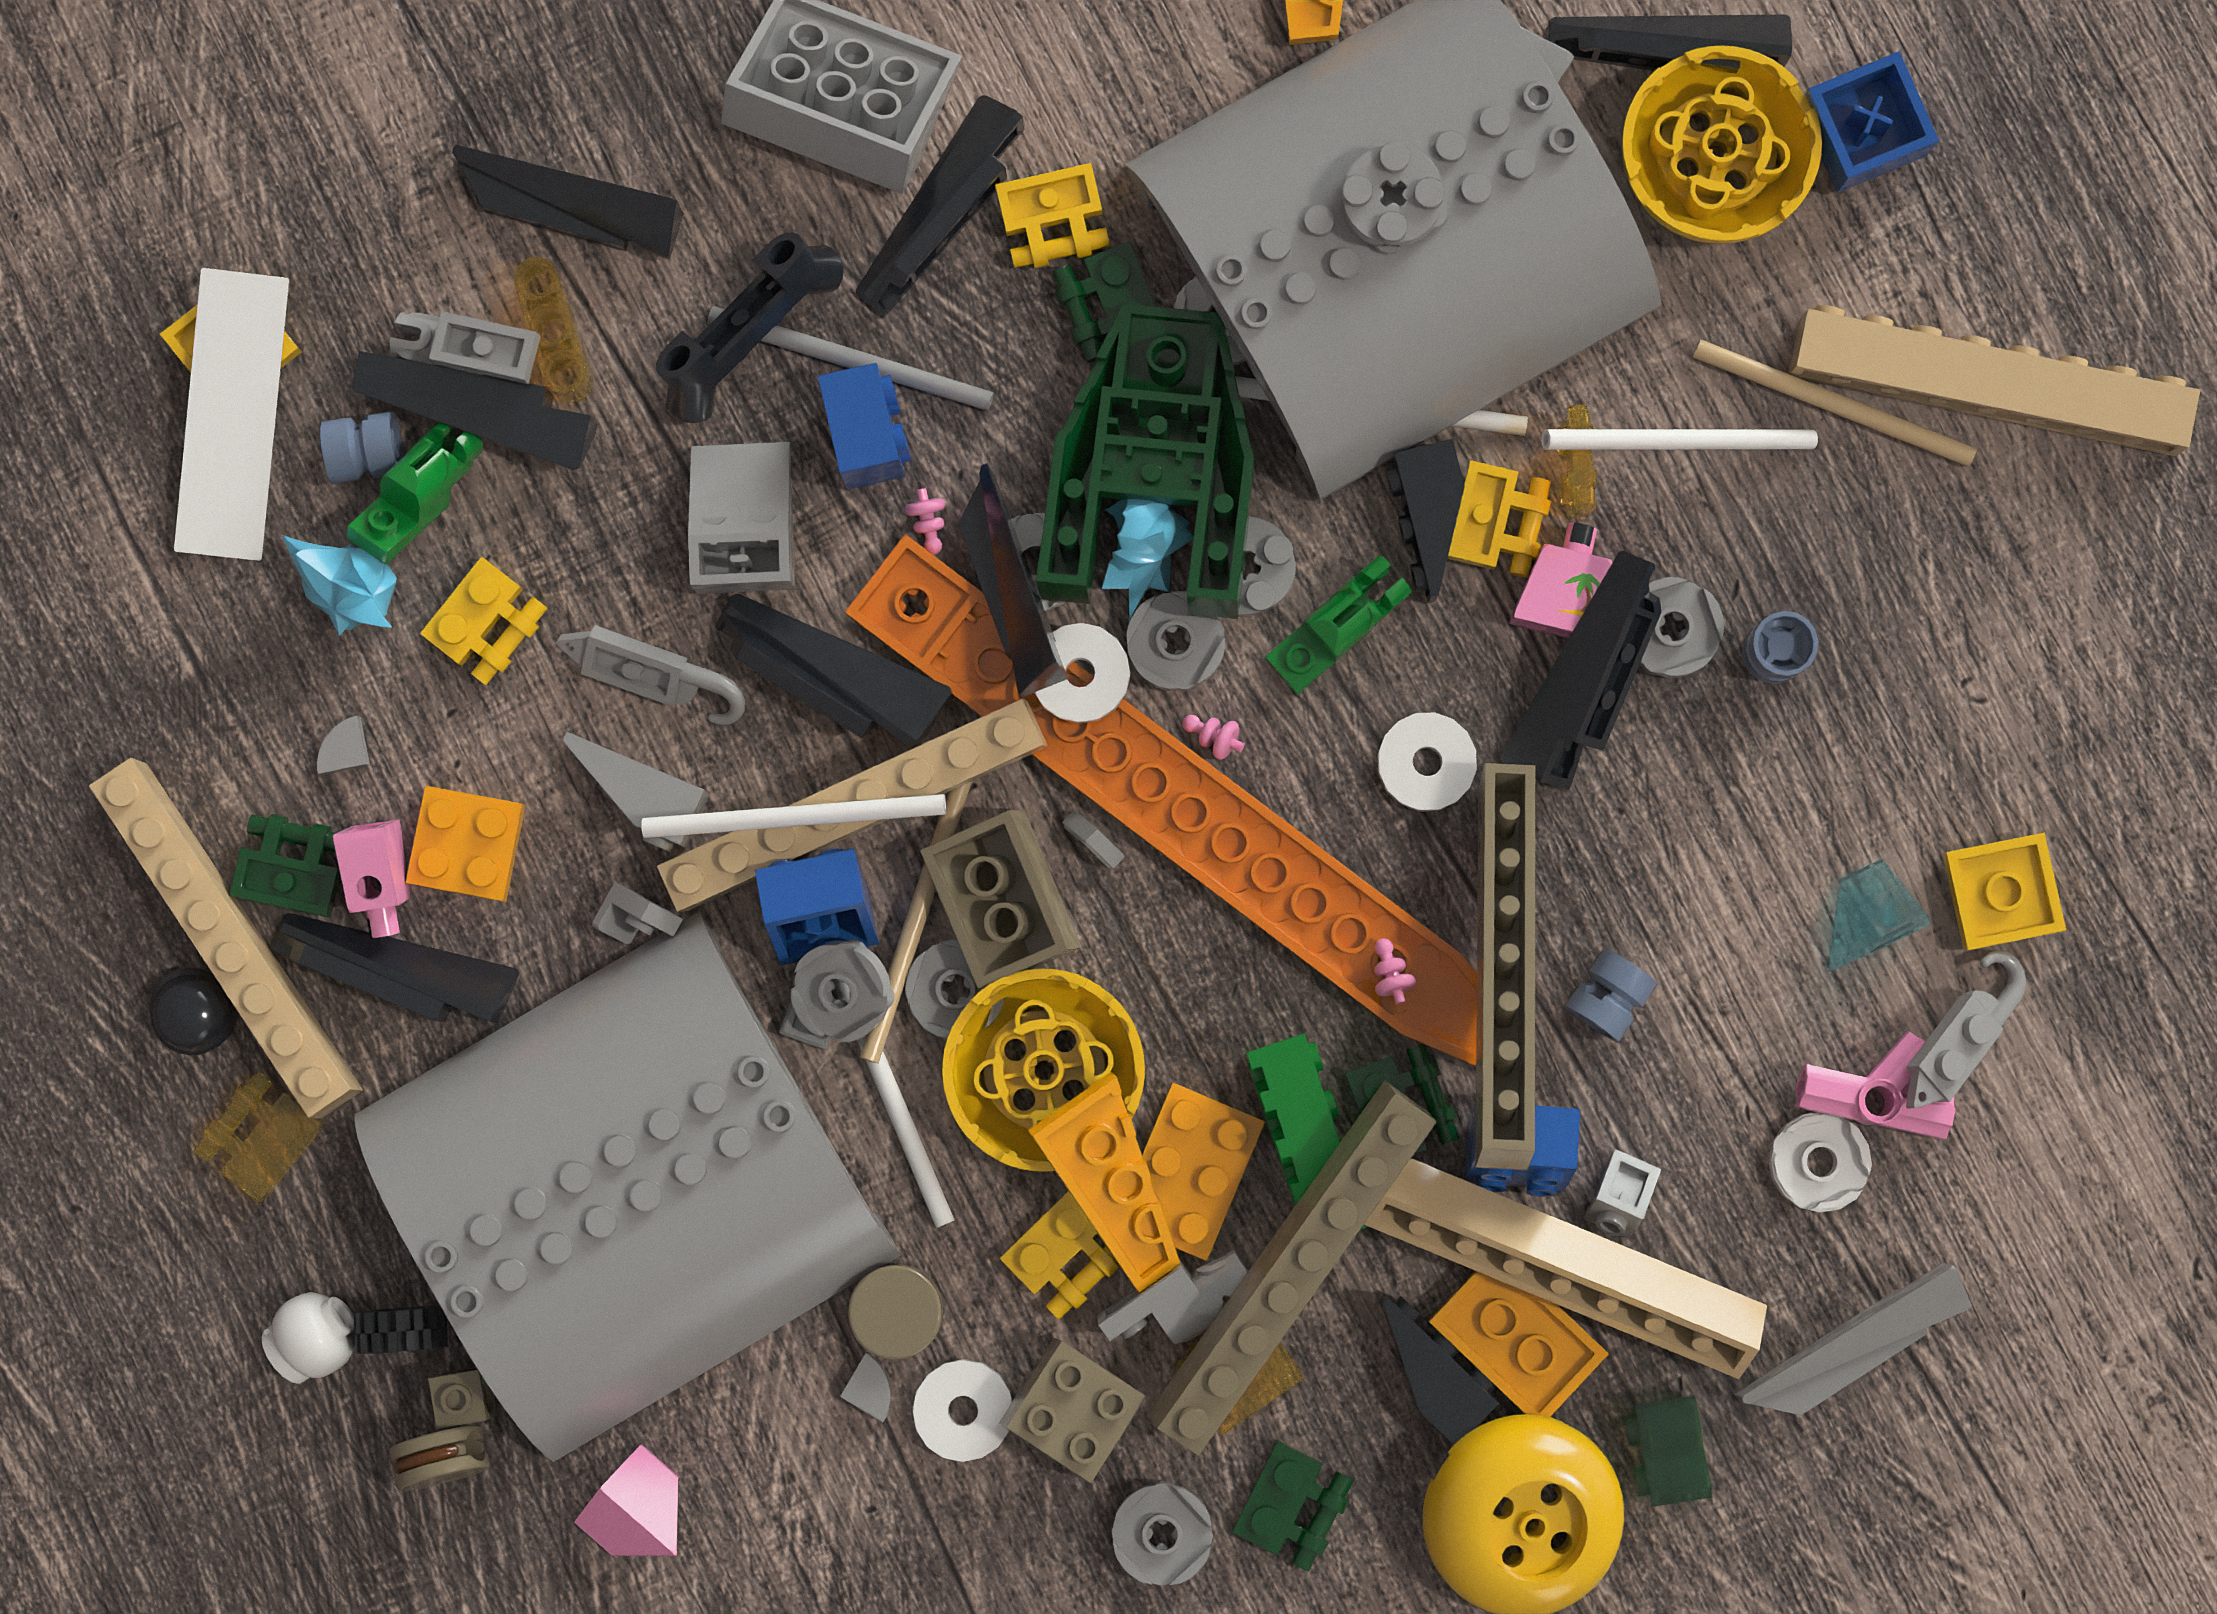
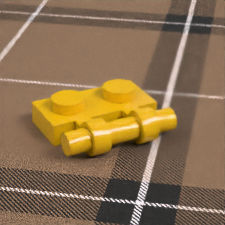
[995,163,1110,268]
[1447,460,1551,578]
[420,556,548,685]
[1000,1191,1120,1320]

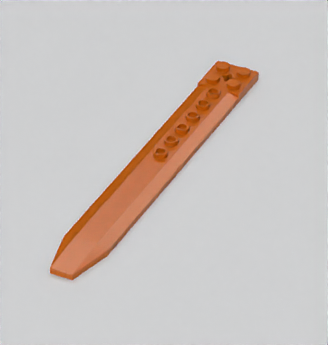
[845,534,1477,1066]

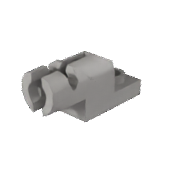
[390,311,541,384]
[1097,1250,1249,1344]

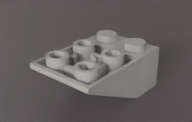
[688,442,796,594]

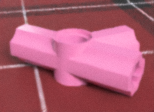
[1795,1031,1955,1140]

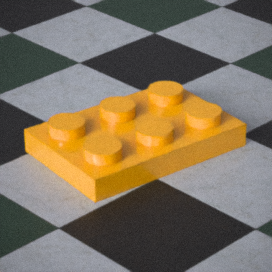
[1142,1083,1265,1261]
[1428,1271,1609,1417]

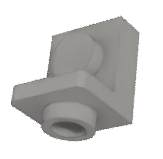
[592,882,683,944]
[1584,1149,1661,1238]

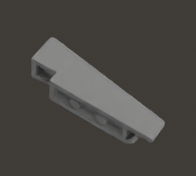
[1734,1263,1972,1415]

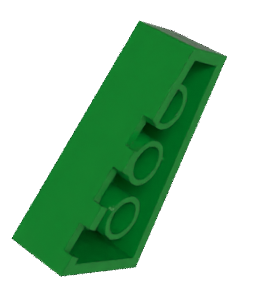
[1244,1033,1367,1230]

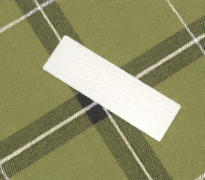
[174,268,289,561]

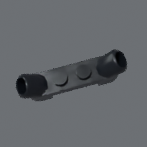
[656,232,844,423]

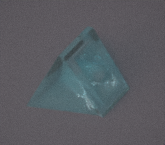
[1828,859,1931,972]

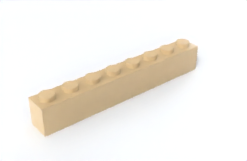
[1789,305,2200,456]
[657,699,1048,912]
[89,757,363,1118]
[1364,1158,1767,1379]

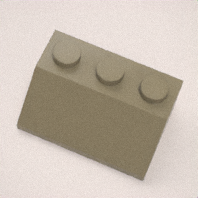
[920,810,1082,989]

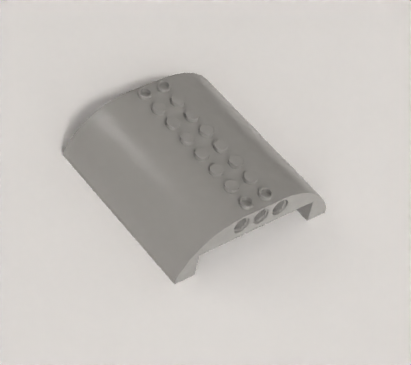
[1123,0,1662,501]
[354,911,901,1462]

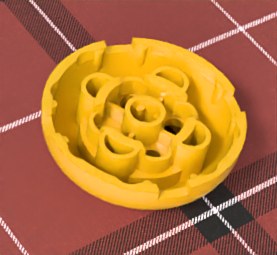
[1621,46,1822,244]
[942,969,1145,1171]
[1423,1414,1624,1614]

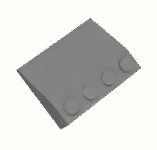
[721,0,962,194]

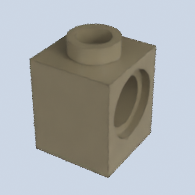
[428,1368,497,1429]

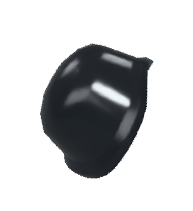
[149,968,238,1055]

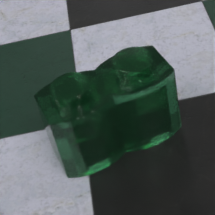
[1624,1394,1712,1507]

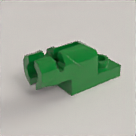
[347,422,483,565]
[1265,555,1412,696]

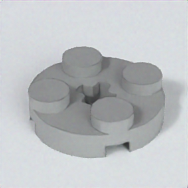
[1342,141,1445,247]
[1239,516,1296,617]
[1640,577,1724,678]
[1127,591,1225,691]
[791,939,894,1042]
[905,939,1005,1039]
[1112,1481,1213,1585]

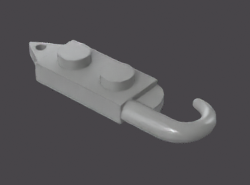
[556,625,745,725]
[1906,950,2026,1109]

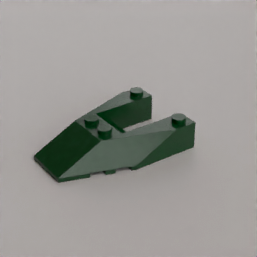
[1036,303,1254,619]

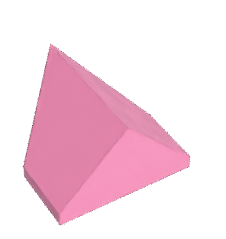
[574,1444,679,1556]

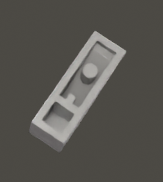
[563,732,710,852]

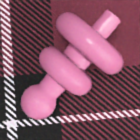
[904,488,946,555]
[1182,715,1245,760]
[1374,938,1416,1005]

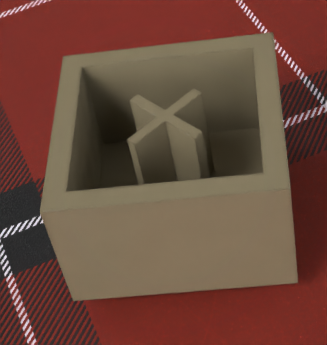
[999,1338,1146,1483]

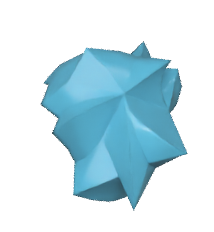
[1102,499,1194,621]
[282,535,397,636]

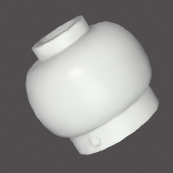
[262,1292,355,1384]

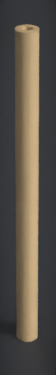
[1693,339,1977,467]
[860,782,972,1064]

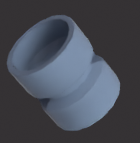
[320,411,404,484]
[1742,611,1819,684]
[1564,948,1658,1043]

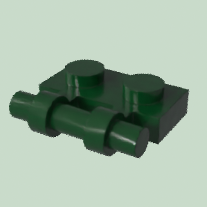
[1052,241,1156,363]
[229,814,341,918]
[1344,1044,1460,1155]
[1232,1440,1354,1572]

